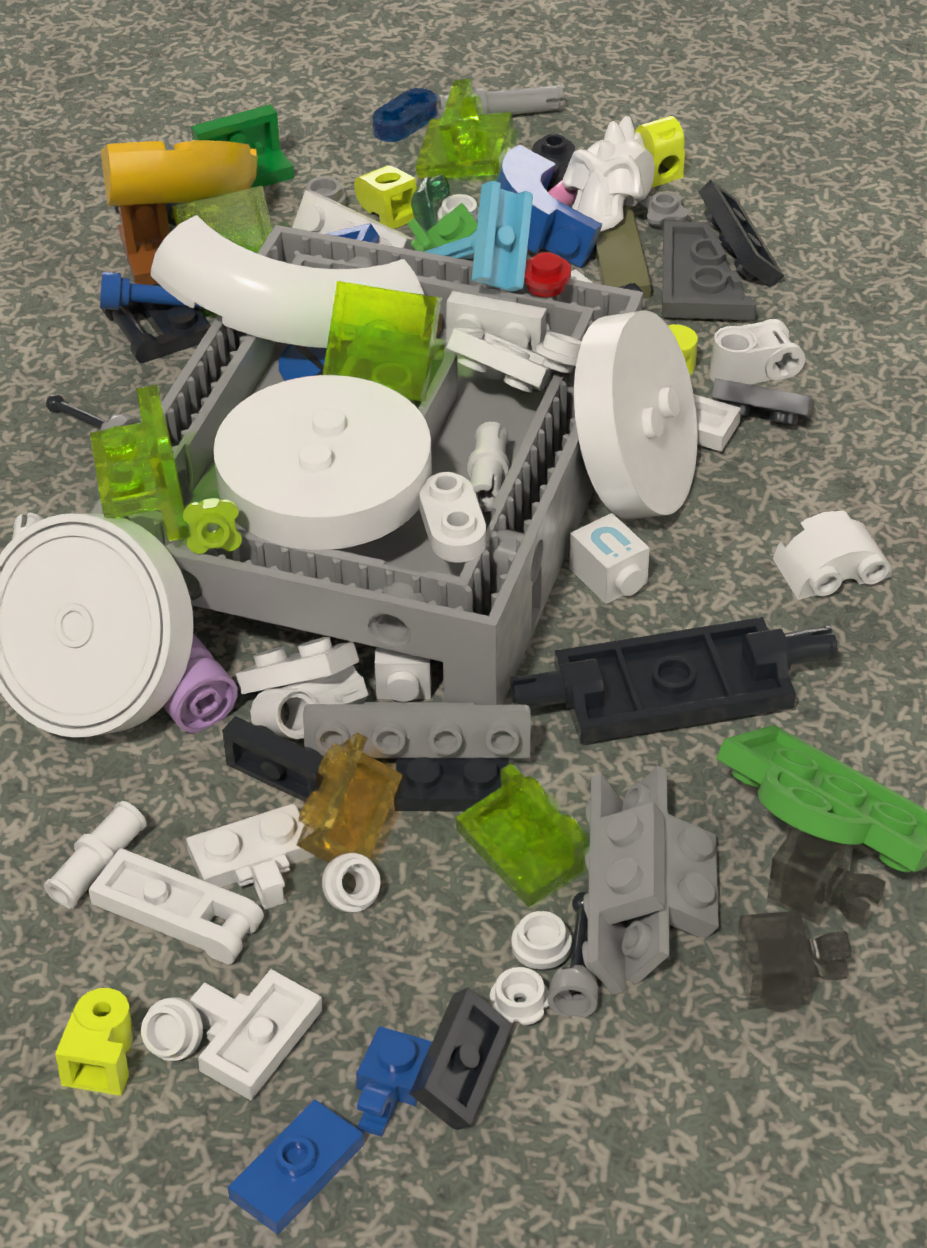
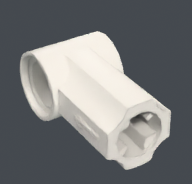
[250,665,368,739]

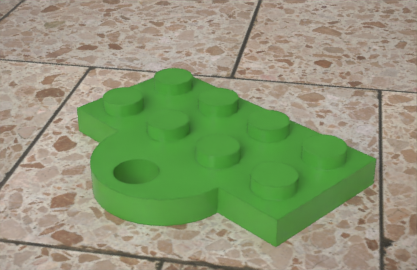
[716,725,927,872]

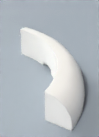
[151,215,427,348]

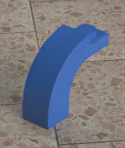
[496,145,603,268]

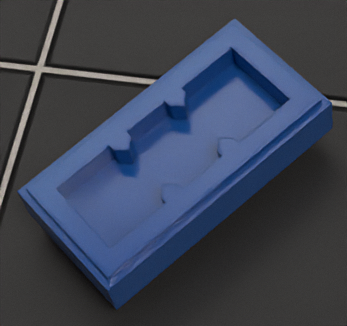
[228,1099,364,1235]

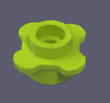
[183,498,242,554]

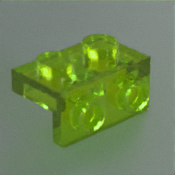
[456,763,585,907]

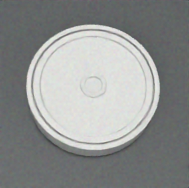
[574,310,697,519]
[213,375,432,550]
[0,513,193,737]

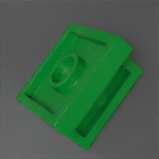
[191,104,294,191]

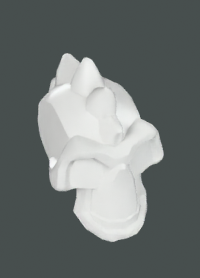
[562,116,655,232]

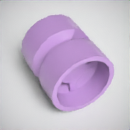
[164,634,237,733]

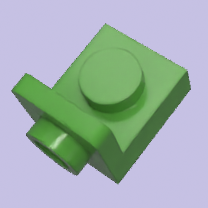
[407,203,477,252]

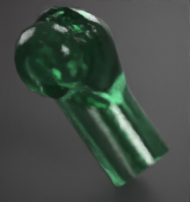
[411,175,451,231]

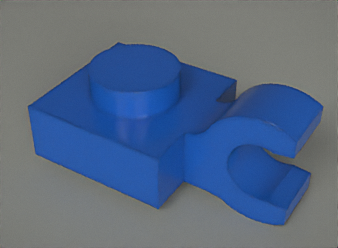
[356,1026,432,1137]

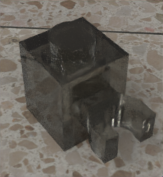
[767,827,886,927]
[736,911,852,1012]

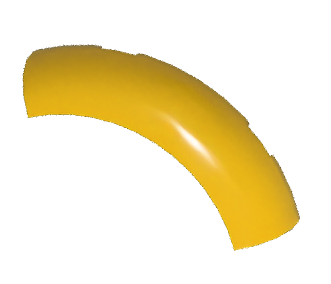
[100,140,258,210]

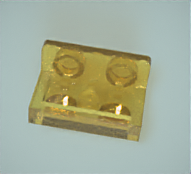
[296,732,403,875]

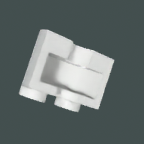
[773,511,892,600]

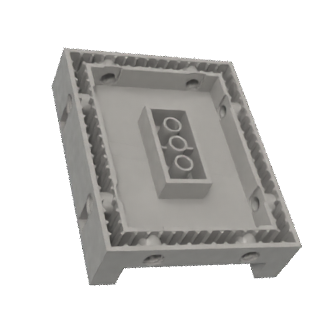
[90,225,644,705]

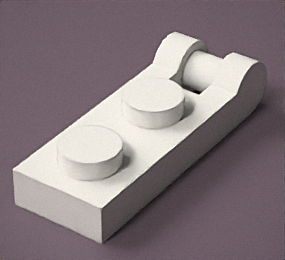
[89,848,264,965]

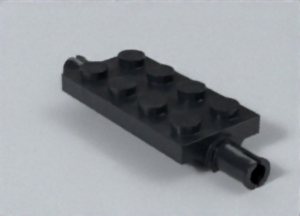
[510,617,838,744]

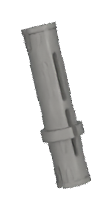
[437,84,564,122]

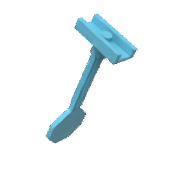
[424,181,533,292]

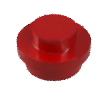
[524,252,571,297]

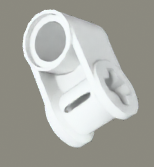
[709,319,806,385]

